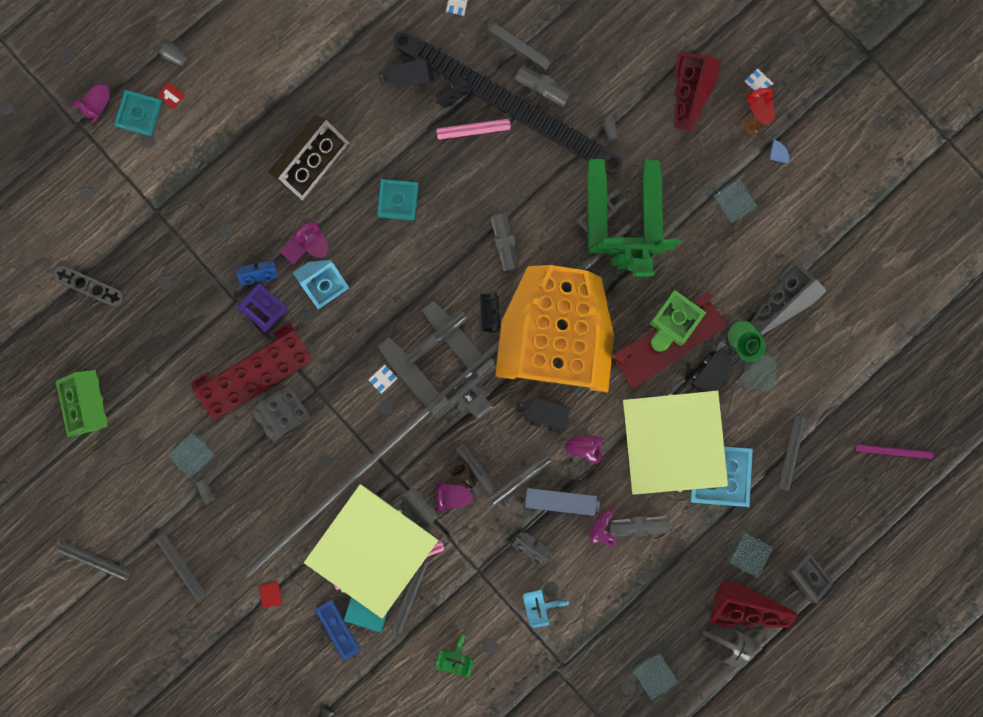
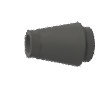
[159,41,189,67]

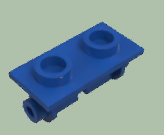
[237,260,278,285]

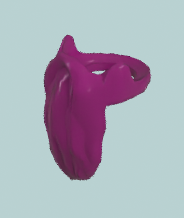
[72,84,110,123]
[292,220,329,258]
[565,435,604,464]
[434,483,474,511]
[589,507,617,547]

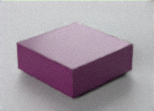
[280,238,307,266]

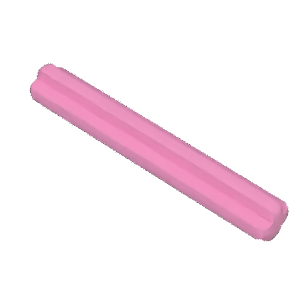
[436,119,511,139]

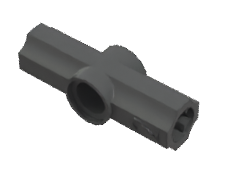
[515,66,571,108]
[491,214,520,273]
[609,516,669,537]

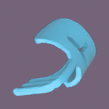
[523,590,569,628]

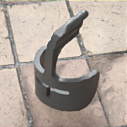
[703,628,754,668]

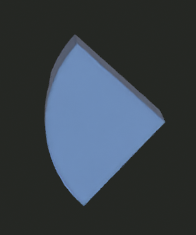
[769,140,789,163]

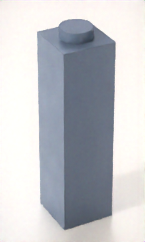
[525,488,600,516]

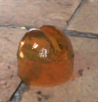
[744,118,761,135]

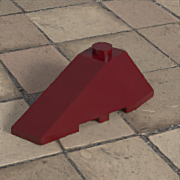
[675,52,722,131]
[710,581,798,628]

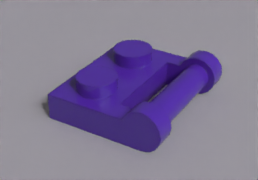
[237,284,288,335]

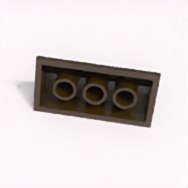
[268,114,349,201]

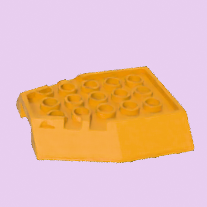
[495,265,614,393]

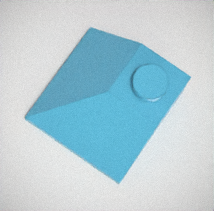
[293,260,349,309]

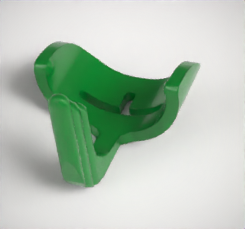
[436,632,474,678]

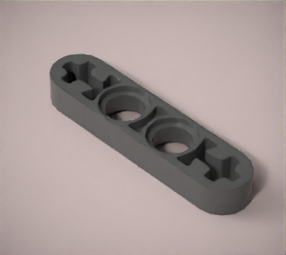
[486,22,551,72]
[54,266,125,307]

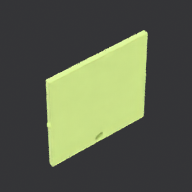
[623,391,728,495]
[304,484,439,618]

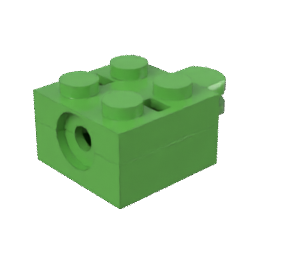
[650,290,706,352]

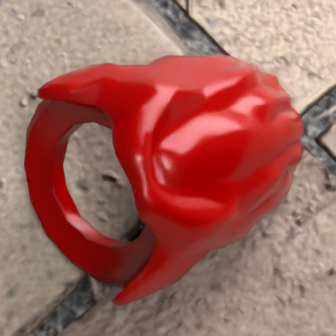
[745,86,775,125]

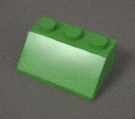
[56,370,107,437]

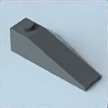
[751,260,827,335]

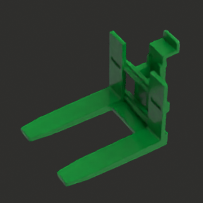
[587,159,681,277]

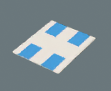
[446,0,467,16]
[745,68,773,91]
[369,365,398,394]

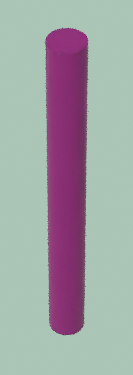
[855,444,933,459]

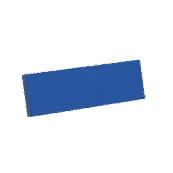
[315,599,361,661]

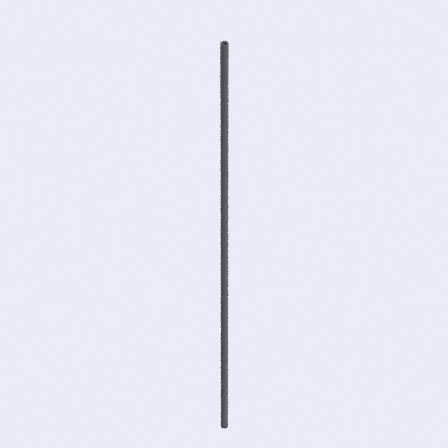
[243,223,633,579]

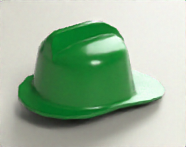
[728,321,766,362]

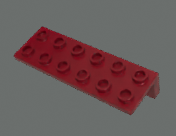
[612,292,727,389]
[191,323,312,420]

